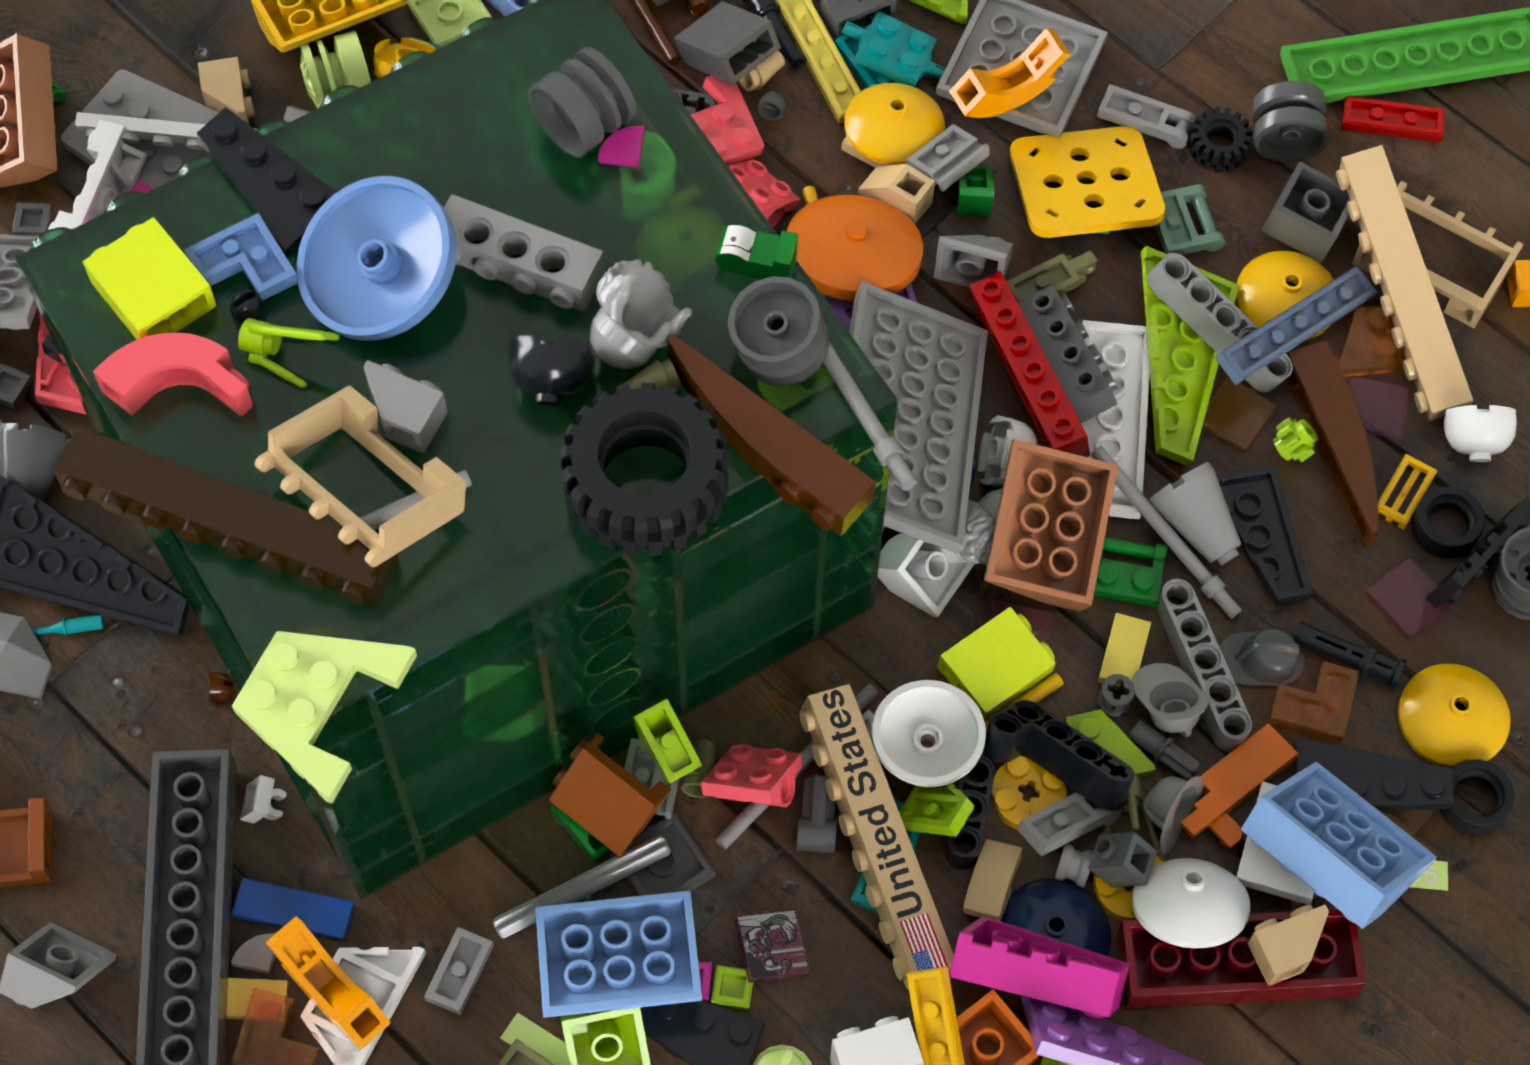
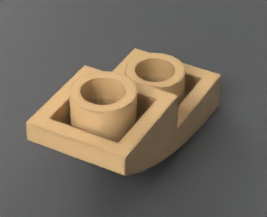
[963,839,1022,921]

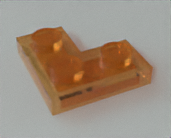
[1268,661,1359,742]
[231,988,320,1065]

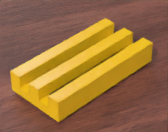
[1378,454,1438,530]

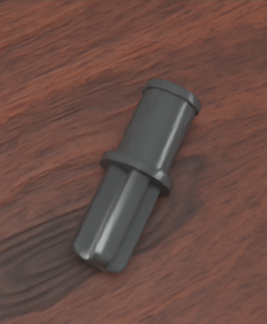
[1129,719,1200,780]

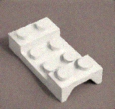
[46,119,147,274]

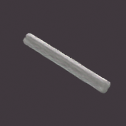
[493,835,671,938]

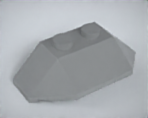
[0,612,53,699]

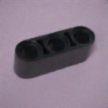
[945,755,995,870]

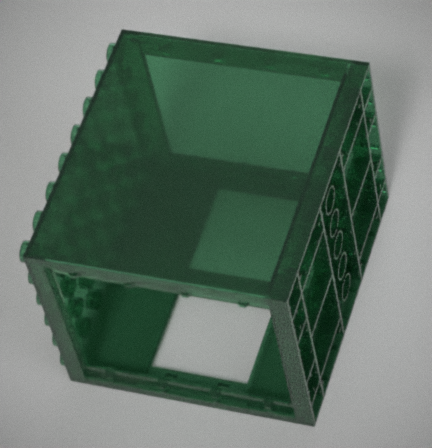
[15,0,898,900]

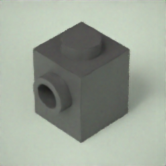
[1088,832,1157,887]

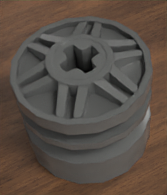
[528,47,637,158]
[1491,527,1530,620]

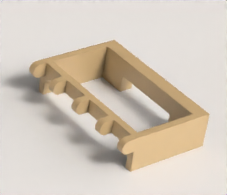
[1352,180,1524,328]
[255,385,466,567]

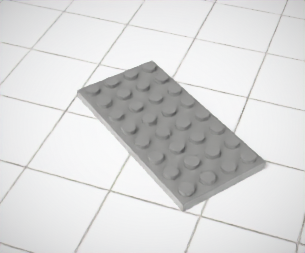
[831,281,988,553]

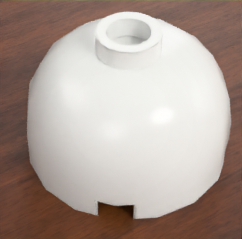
[1444,405,1517,462]
[977,415,1039,488]

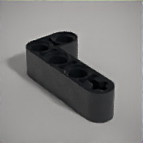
[983,700,1134,811]

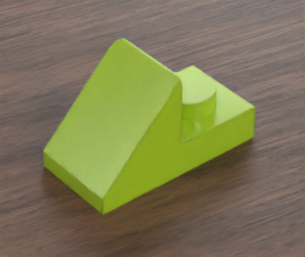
[633,699,703,784]

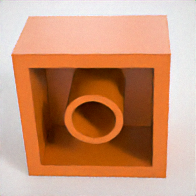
[957,989,1042,1065]

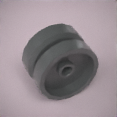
[1251,81,1330,162]
[727,276,830,386]

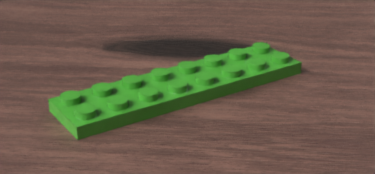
[1280,7,1530,103]

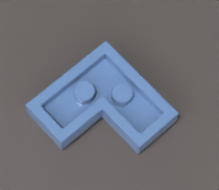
[184,213,298,300]

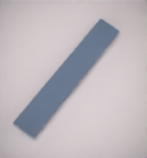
[1214,266,1378,385]

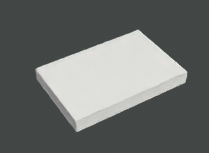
[1236,781,1314,905]

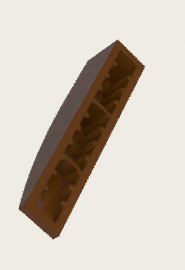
[668,334,876,536]
[1286,340,1378,548]

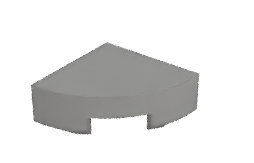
[231,933,276,975]

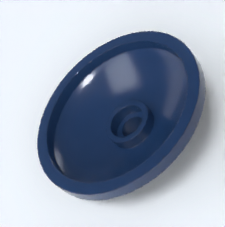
[1000,879,1111,956]

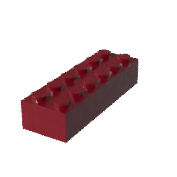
[1116,909,1366,1010]

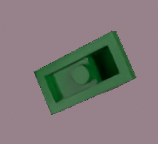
[956,166,994,217]

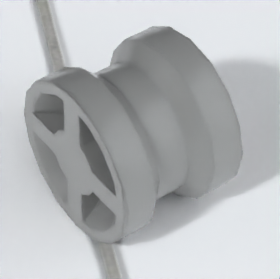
[1055,844,1093,888]

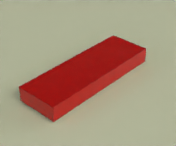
[1341,96,1445,143]

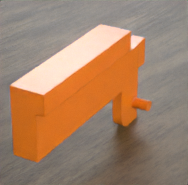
[1180,723,1298,850]

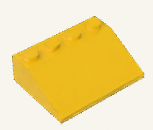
[251,0,407,53]

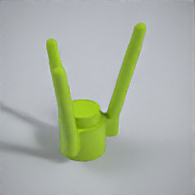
[238,318,340,389]

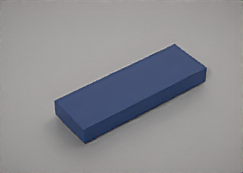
[231,878,355,942]

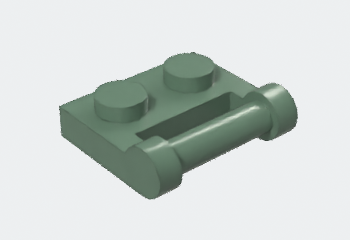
[1154,184,1226,255]

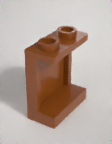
[549,734,672,857]
[0,797,53,888]

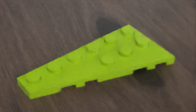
[1141,246,1239,466]

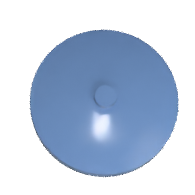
[297,176,457,341]

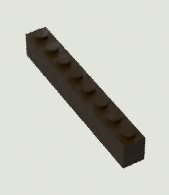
[53,426,399,606]

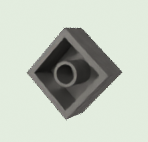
[1261,161,1351,263]

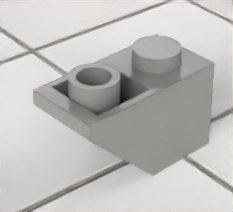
[364,360,448,454]

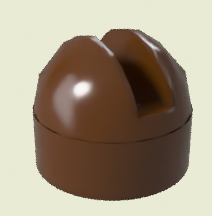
[208,672,235,702]

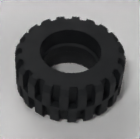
[561,383,728,556]

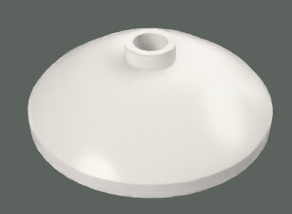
[872,680,986,787]
[1132,858,1250,948]

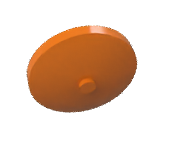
[787,195,923,301]

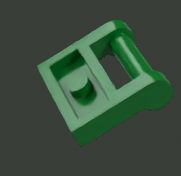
[1094,533,1167,607]

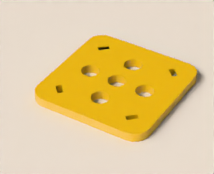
[1010,126,1165,238]

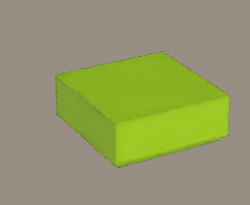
[711,965,754,1011]

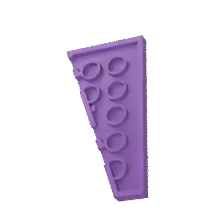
[1021,995,1206,1065]

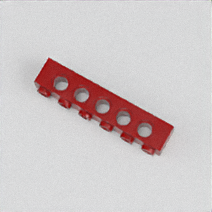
[969,271,1090,457]

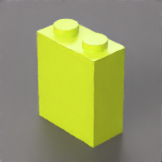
[82,217,217,340]
[937,607,1056,721]

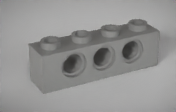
[444,194,605,312]

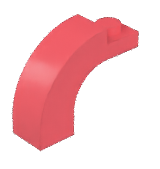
[93,333,253,417]

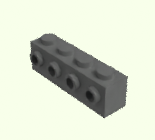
[1018,284,1118,423]

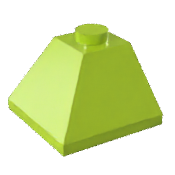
[560,1007,651,1065]

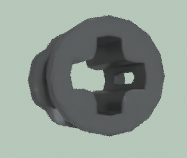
[1097,674,1135,719]

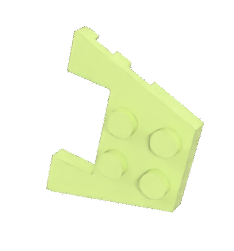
[232,631,417,804]

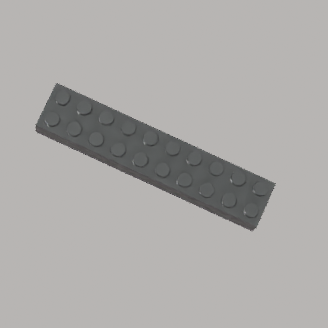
[136,749,237,1065]

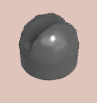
[758,91,786,121]

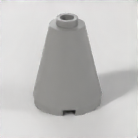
[1149,462,1241,566]

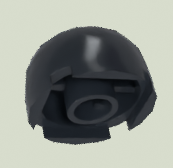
[508,335,594,407]

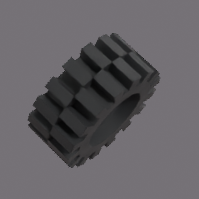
[1188,107,1253,173]

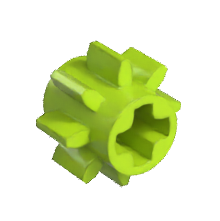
[1273,417,1318,463]

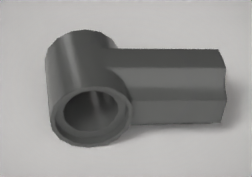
[796,775,837,853]

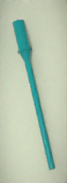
[32,614,105,636]

